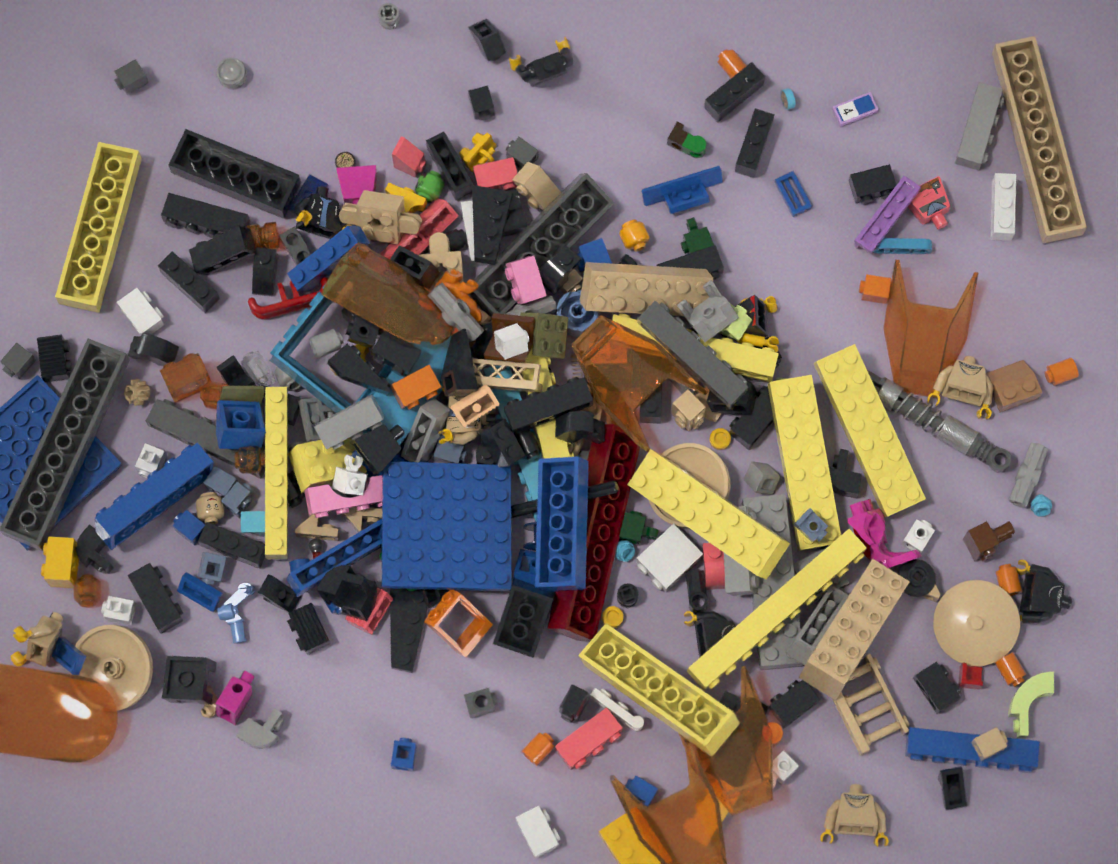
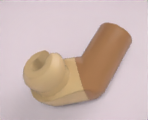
[201,685,218,718]

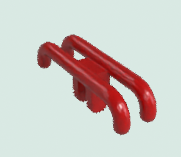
[248,277,329,320]

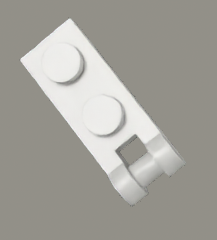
[590,688,644,732]

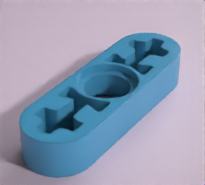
[873,238,932,254]

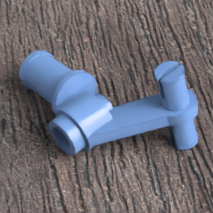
[218,583,256,644]

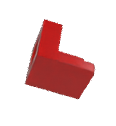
[958,662,983,690]

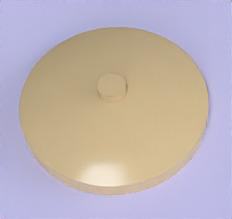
[649,443,731,528]
[933,580,1020,666]
[69,625,153,712]

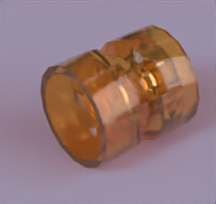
[247,222,280,249]

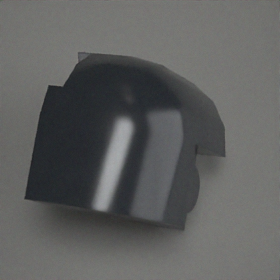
[317,565,377,621]

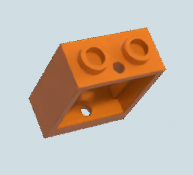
[424,590,493,657]

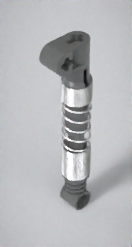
[867,370,1011,472]

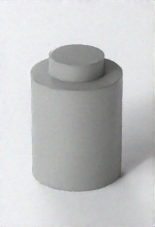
[309,329,344,358]

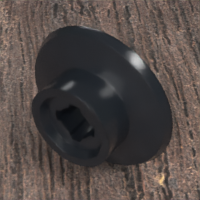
[898,559,936,597]

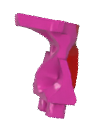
[848,499,922,568]

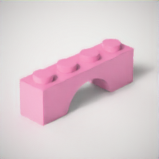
[304,475,382,518]

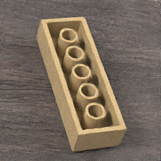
[580,262,713,316]

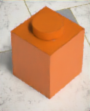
[859,274,891,304]

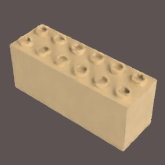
[799,559,909,701]

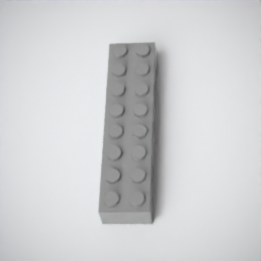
[741,494,803,670]

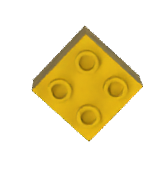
[41,537,79,589]

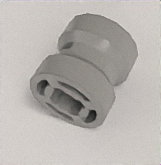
[378,3,400,30]

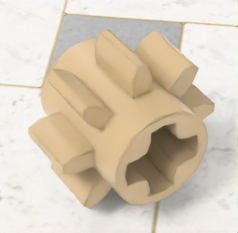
[124,379,150,406]

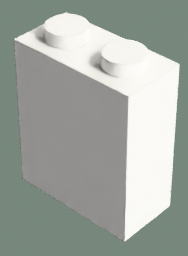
[636,523,703,593]

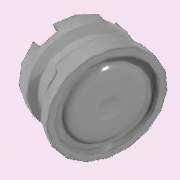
[217,58,247,89]

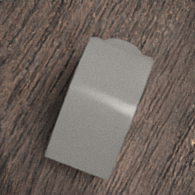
[236,708,284,749]

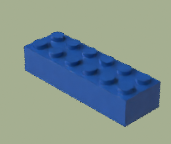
[95,443,213,550]
[535,456,589,591]

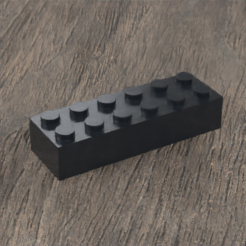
[168,129,301,219]

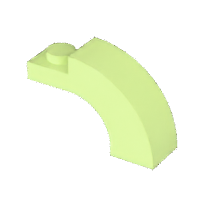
[1008,672,1054,739]

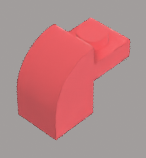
[702,543,725,590]

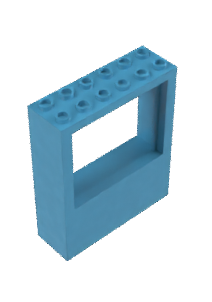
[269,257,472,445]

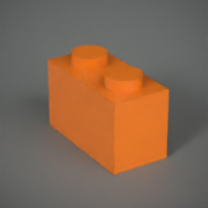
[390,365,441,410]

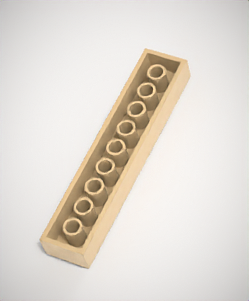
[992,36,1087,244]

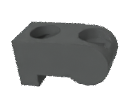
[279,226,311,265]

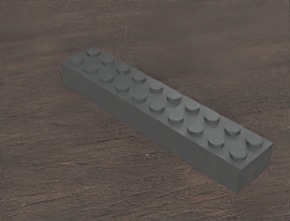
[0,338,130,551]

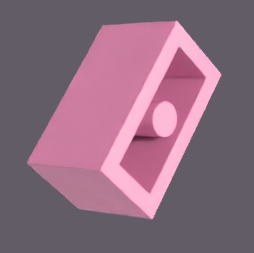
[505,256,546,304]

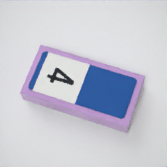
[832,92,879,127]

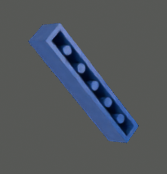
[286,519,382,597]
[905,727,1040,773]

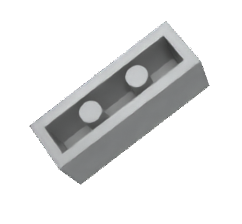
[314,394,385,450]
[401,399,450,462]

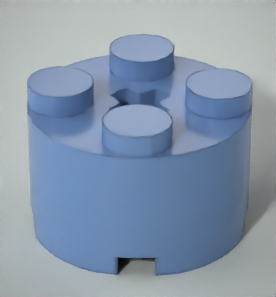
[557,290,599,338]

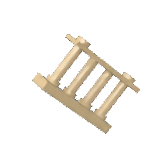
[832,654,910,756]

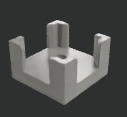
[677,280,739,342]

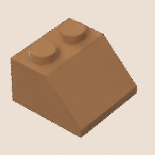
[986,360,1042,413]

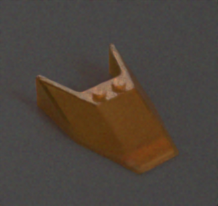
[883,259,978,398]
[571,315,708,453]
[679,666,773,816]
[609,739,727,864]

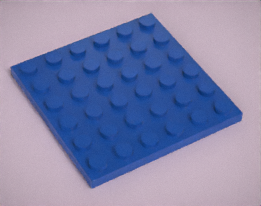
[0,375,122,551]
[381,461,512,591]

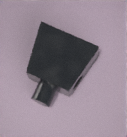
[350,424,405,474]

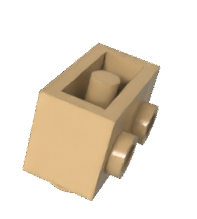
[512,162,561,210]
[671,389,706,432]

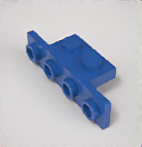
[641,166,723,214]

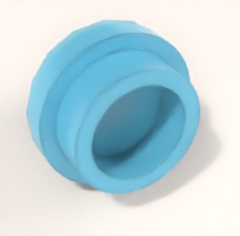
[1031,494,1052,516]
[615,540,635,562]

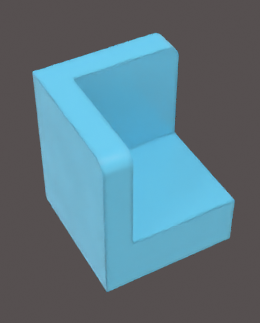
[241,511,265,537]

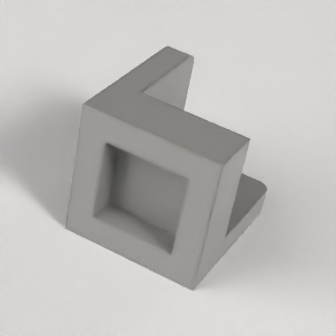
[744,461,780,495]

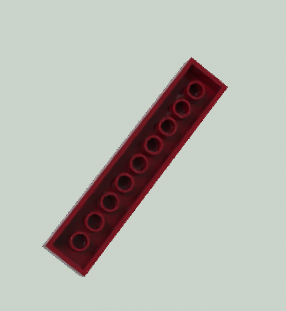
[547,424,642,641]

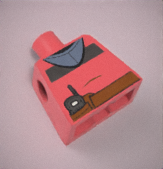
[908,176,950,230]

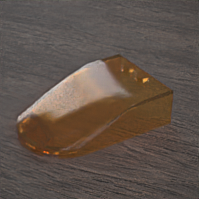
[0,664,118,763]

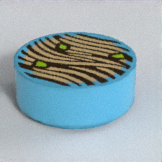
[781,88,796,110]

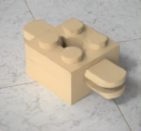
[339,190,422,244]
[419,232,464,316]

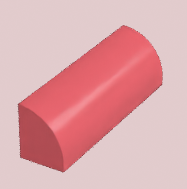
[379,199,459,267]

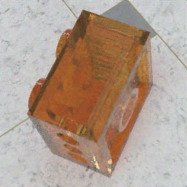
[160,353,213,403]

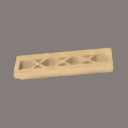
[472,358,543,393]

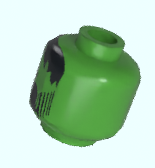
[415,170,445,203]

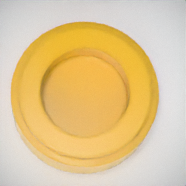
[709,428,731,450]
[602,606,623,628]

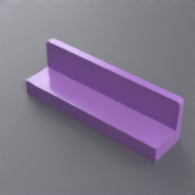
[854,176,921,254]

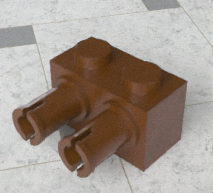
[963,521,1015,562]

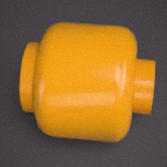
[619,219,650,252]

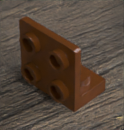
[484,313,535,363]

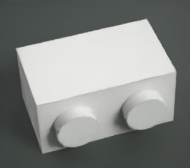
[117,288,164,335]
[515,806,561,859]

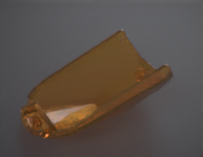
[322,242,454,345]

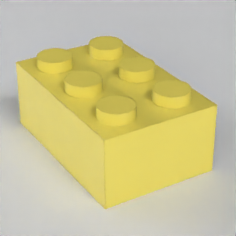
[288,437,367,493]

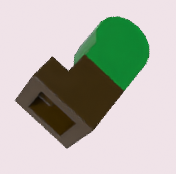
[667,121,706,158]

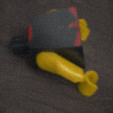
[721,295,779,352]

